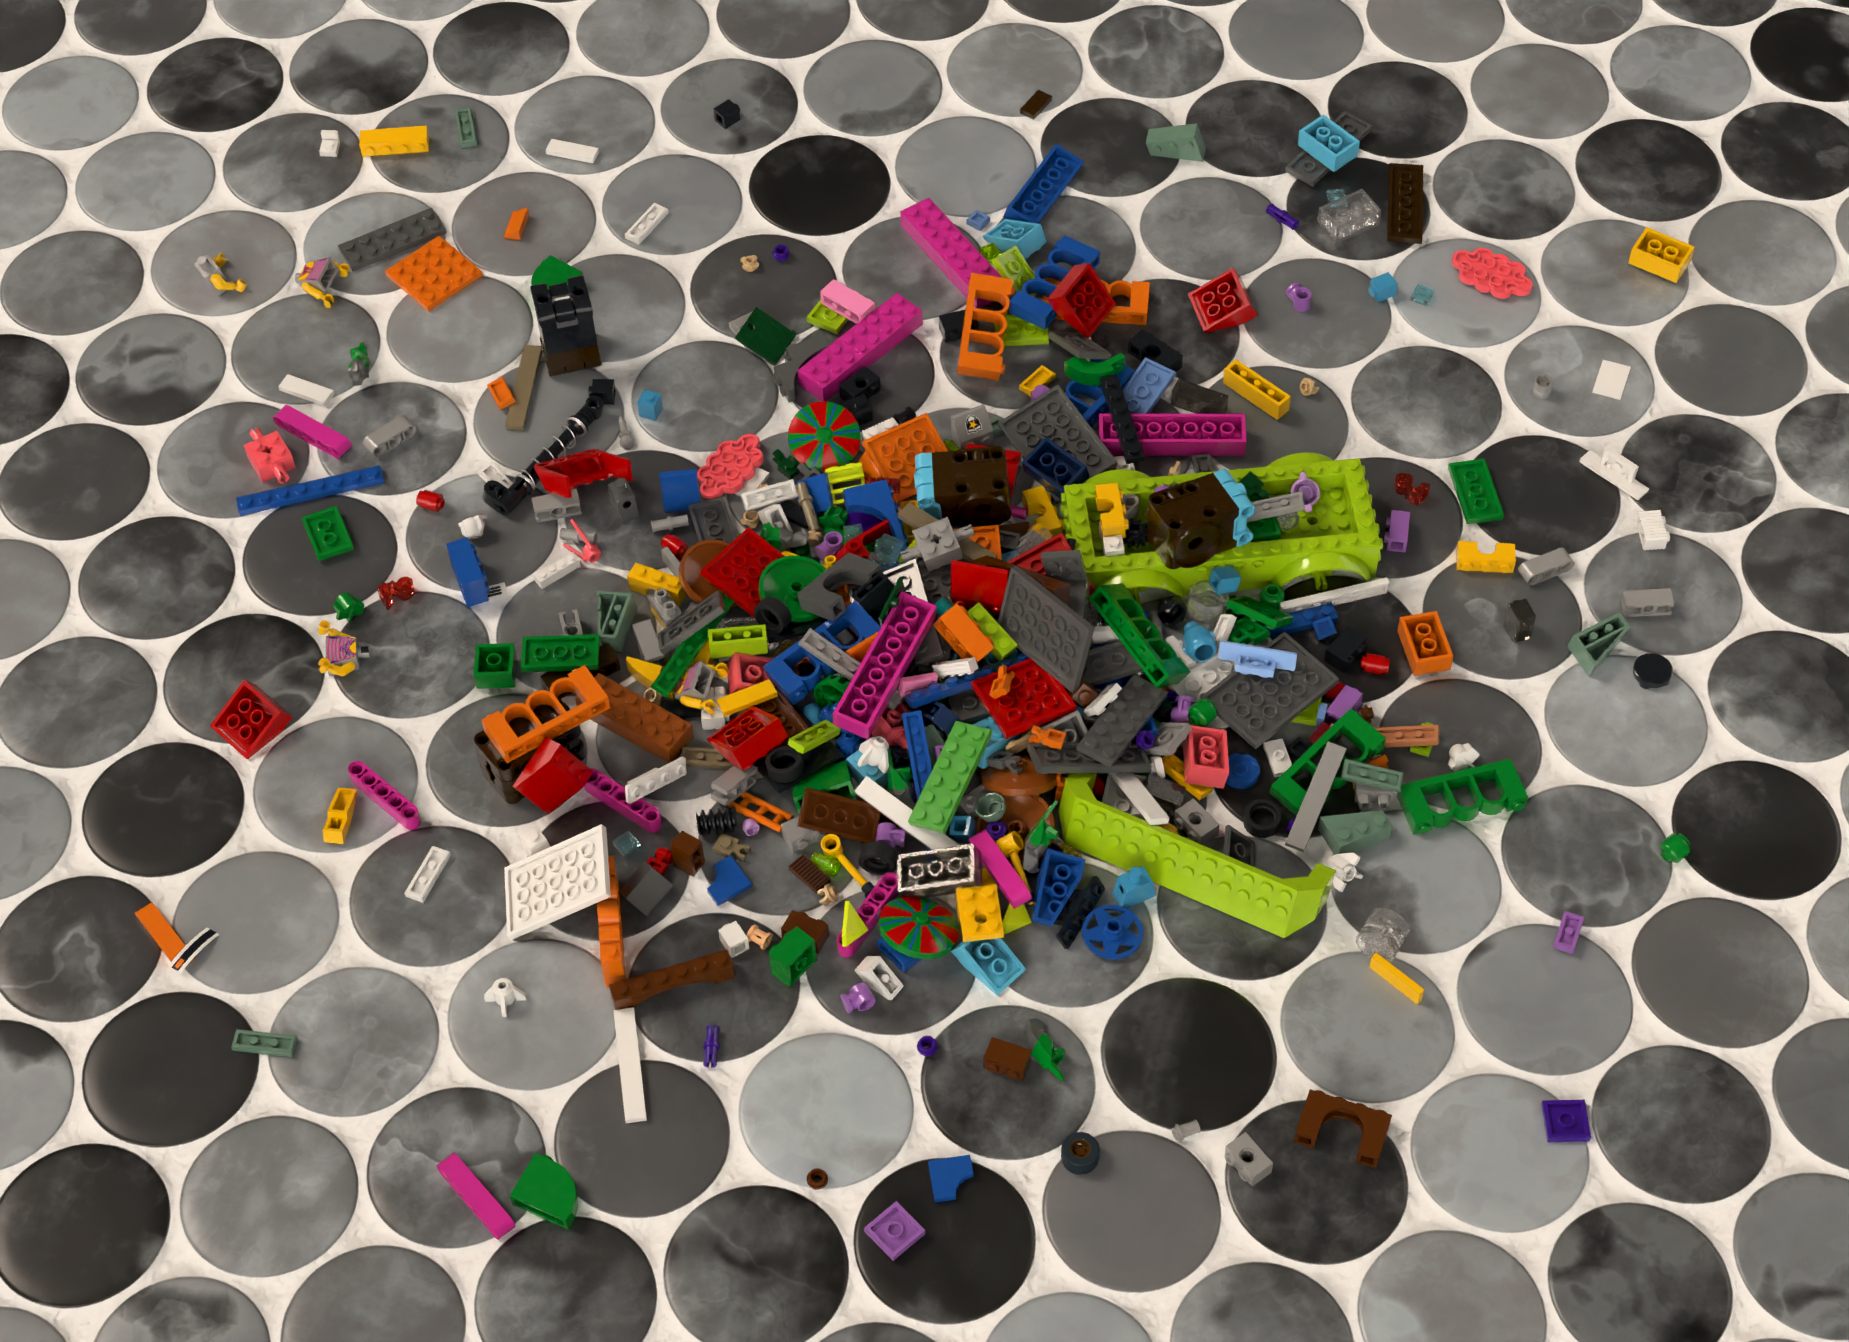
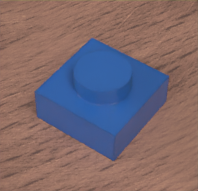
[1311,615,1337,641]

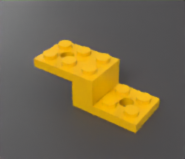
[952,868,1004,942]

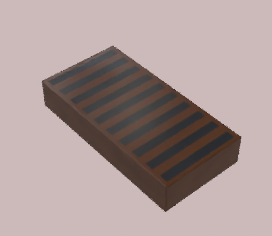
[788,855,831,894]

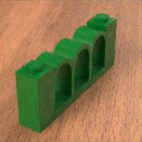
[1089,583,1191,688]
[1270,708,1386,816]
[1397,759,1528,835]

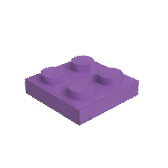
[864,1201,925,1261]

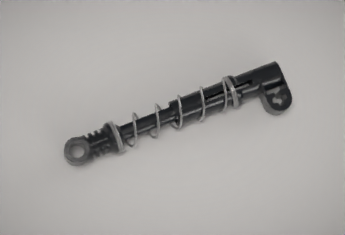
[483,395,604,516]

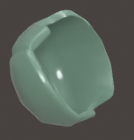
[974,793,1007,822]

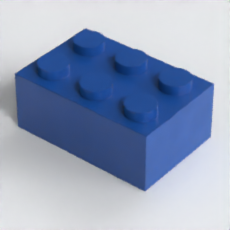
[446,537,490,608]

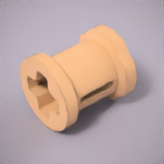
[746,924,773,950]

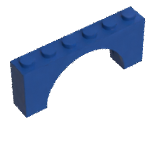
[843,479,909,571]

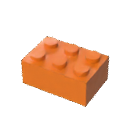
[933,603,995,663]
[1397,611,1453,676]

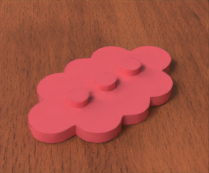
[1452,248,1533,299]
[697,434,764,500]

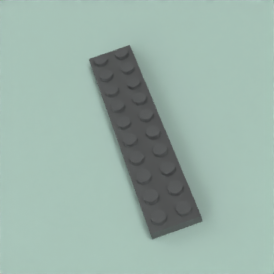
[946,641,1143,724]

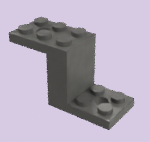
[1041,550,1094,650]

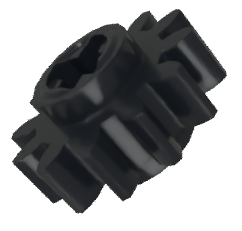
[1122,518,1149,549]

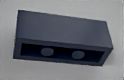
[919,701,961,735]

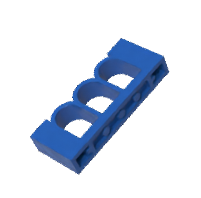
[1009,235,1100,330]
[1066,357,1135,427]
[763,601,881,705]

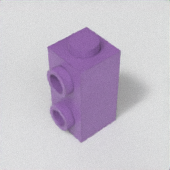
[1384,510,1410,553]
[1325,685,1363,724]

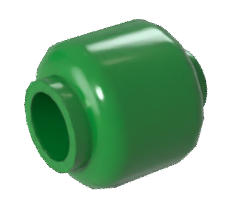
[1260,584,1285,610]
[1188,699,1217,727]
[1660,833,1691,863]

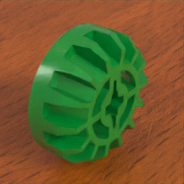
[814,675,851,709]

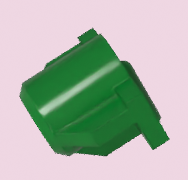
[818,506,849,529]
[333,592,365,622]

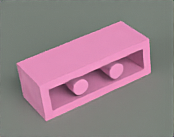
[820,279,875,324]

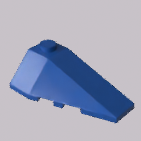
[1032,848,1086,927]

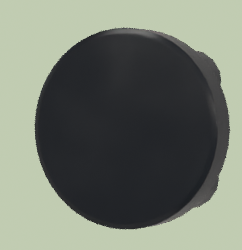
[1633,653,1673,689]

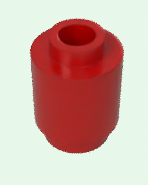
[416,490,445,512]
[661,534,688,560]
[1360,653,1390,675]

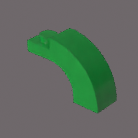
[1064,353,1125,386]

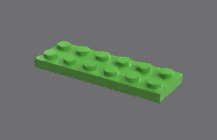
[908,721,993,835]

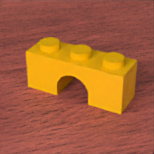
[1095,483,1129,538]
[1022,486,1064,538]
[1456,541,1516,573]
[627,562,687,607]

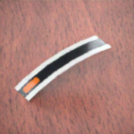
[169,928,220,973]

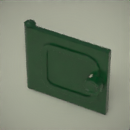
[734,307,797,366]
[879,577,906,627]

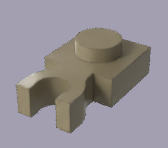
[712,833,751,862]

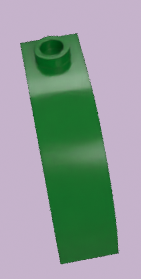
[531,255,583,289]
[793,760,856,814]
[510,1153,578,1230]

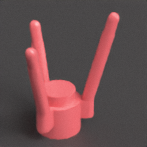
[563,519,601,563]

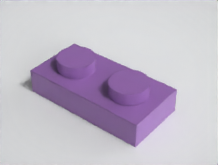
[1553,911,1584,954]

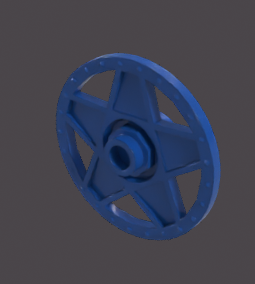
[1082,905,1143,960]

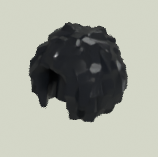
[1157,596,1187,626]

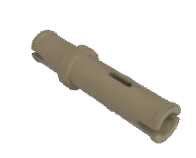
[795,482,821,532]

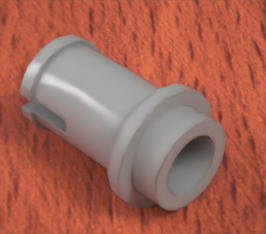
[1172,1119,1200,1141]

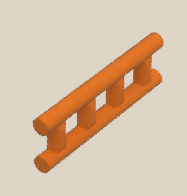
[714,791,794,833]

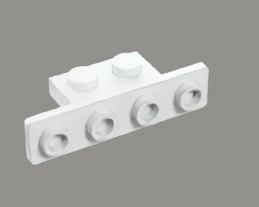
[1579,447,1649,500]
[625,757,687,804]

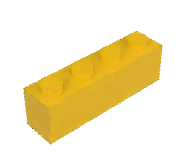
[359,125,429,157]
[1223,359,1291,420]

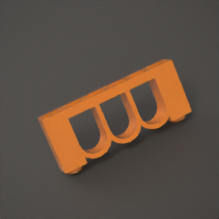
[957,273,1015,381]
[1042,278,1150,325]
[481,665,610,763]
[597,856,626,987]

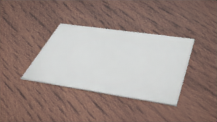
[1592,360,1631,400]

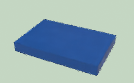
[659,469,700,512]

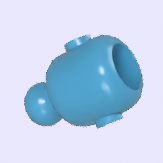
[1182,621,1217,662]

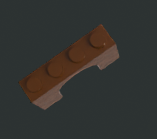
[1294,1089,1392,1168]

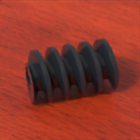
[696,806,738,835]

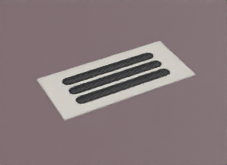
[487,582,508,599]

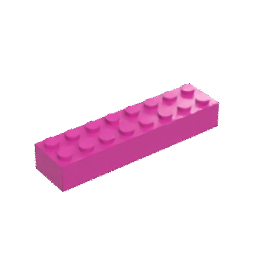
[900,198,1002,308]
[797,293,923,401]
[1099,414,1246,456]
[833,591,937,740]

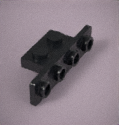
[1053,876,1105,949]

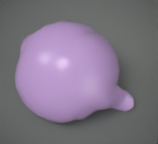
[1291,472,1320,513]

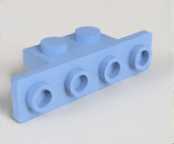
[1218,641,1297,678]

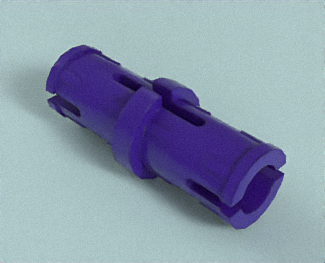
[1266,204,1299,230]
[703,1025,720,1068]

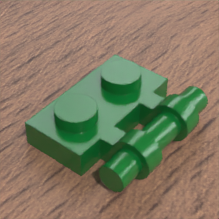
[1227,616,1270,645]

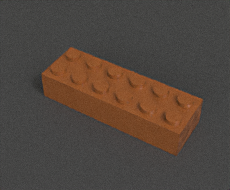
[575,673,694,763]

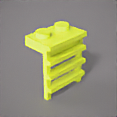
[825,462,866,507]

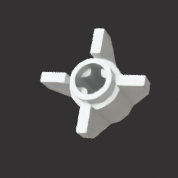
[857,736,889,773]
[1327,853,1363,892]
[484,977,526,1017]

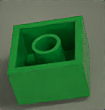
[474,643,517,689]
[769,926,817,988]

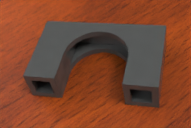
[797,553,883,622]

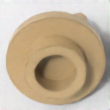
[1300,378,1320,396]
[817,884,839,906]

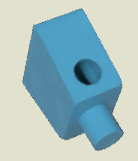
[1112,866,1156,908]

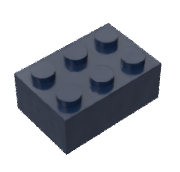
[1021,437,1090,499]

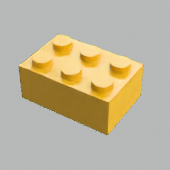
[1628,227,1695,283]

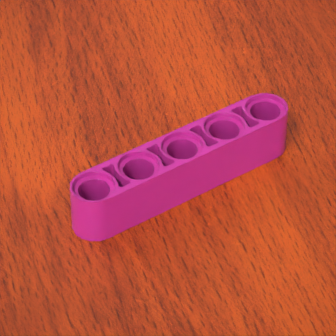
[273,405,352,459]
[348,761,421,830]
[584,768,662,833]
[968,830,1032,909]
[837,872,900,958]
[436,1153,516,1240]

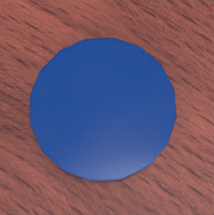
[1226,753,1260,789]

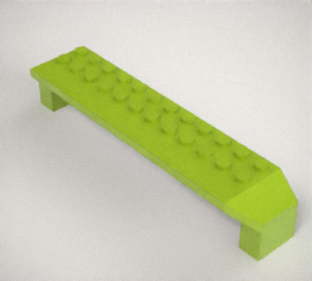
[1058,773,1336,938]

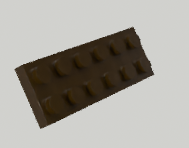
[1387,163,1423,244]

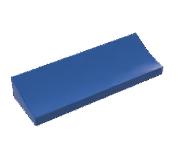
[1003,144,1084,224]

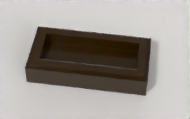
[1020,90,1052,120]

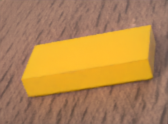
[1019,365,1056,397]

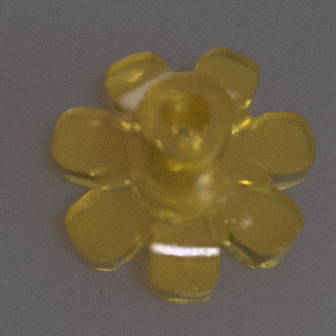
[772,640,793,658]
[1059,843,1082,858]

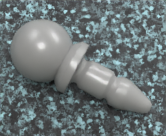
[619,416,634,449]

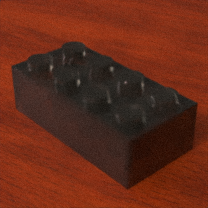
[897,843,982,898]

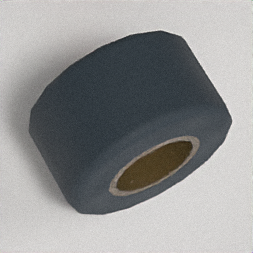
[1061,1132,1100,1175]

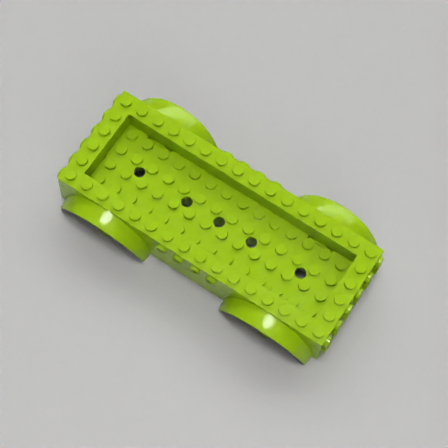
[1060,452,1383,607]

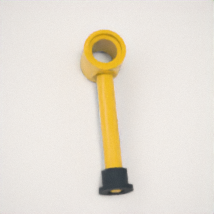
[996,831,1035,907]
[821,834,875,898]

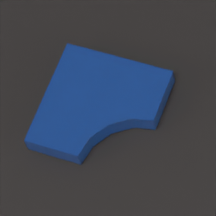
[794,473,834,514]
[707,855,752,906]
[928,1155,974,1203]

